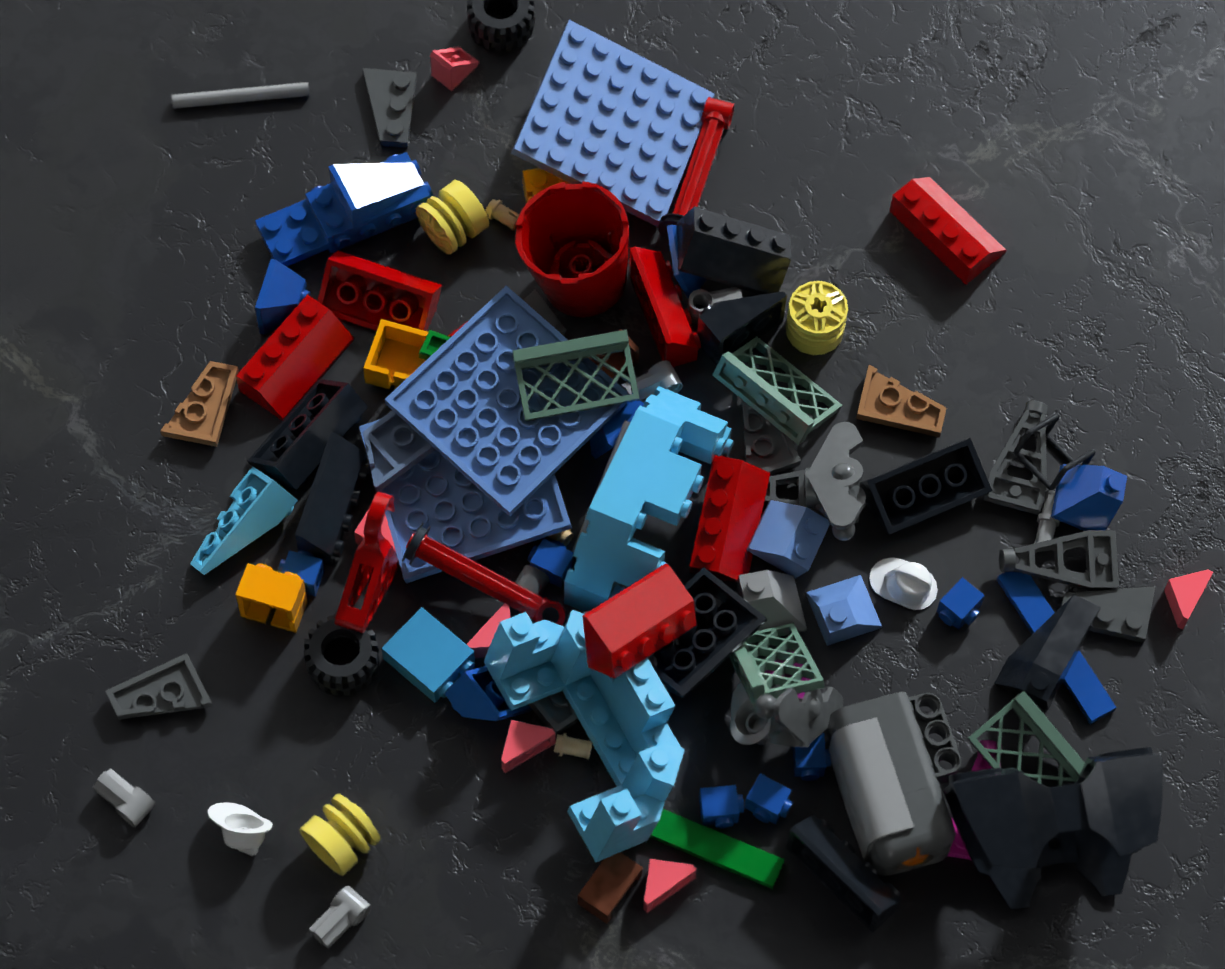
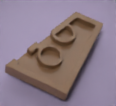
[160,361,239,447]
[856,365,946,438]

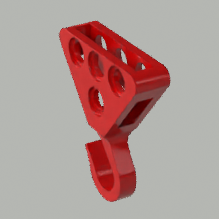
[334,491,399,633]

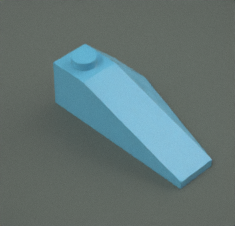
[190,466,298,575]

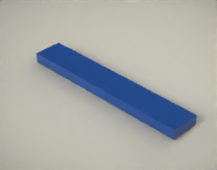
[996,572,1117,724]

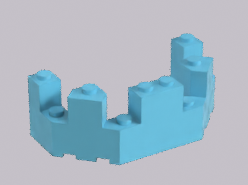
[564,386,734,612]
[484,610,685,862]

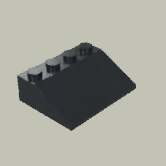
[647,567,767,699]

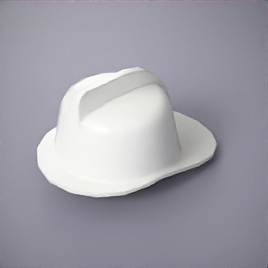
[869,557,938,610]
[208,803,273,856]

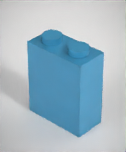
[381,607,475,703]

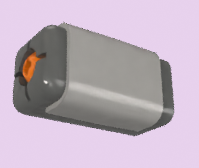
[826,692,961,876]

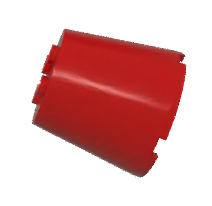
[515,181,629,317]

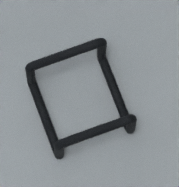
[1014,413,1096,490]

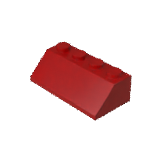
[889,177,1006,284]
[629,246,701,367]
[318,251,442,331]
[236,294,354,421]
[690,455,770,583]
[582,564,696,679]

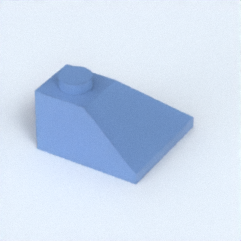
[806,575,882,646]

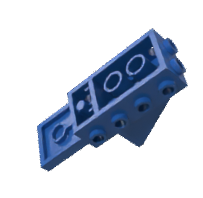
[255,152,433,267]

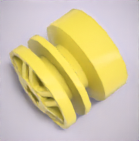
[416,179,489,255]
[786,281,848,355]
[299,794,381,876]

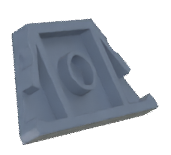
[363,410,436,492]

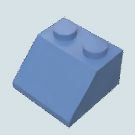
[746,500,830,578]

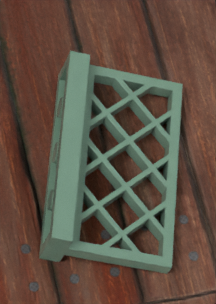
[512,329,640,421]
[713,337,842,445]
[729,623,825,713]
[967,691,1085,786]

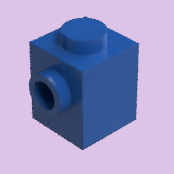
[528,538,575,588]
[278,550,325,596]
[936,577,985,630]
[792,733,831,781]
[744,773,793,824]
[699,785,744,828]

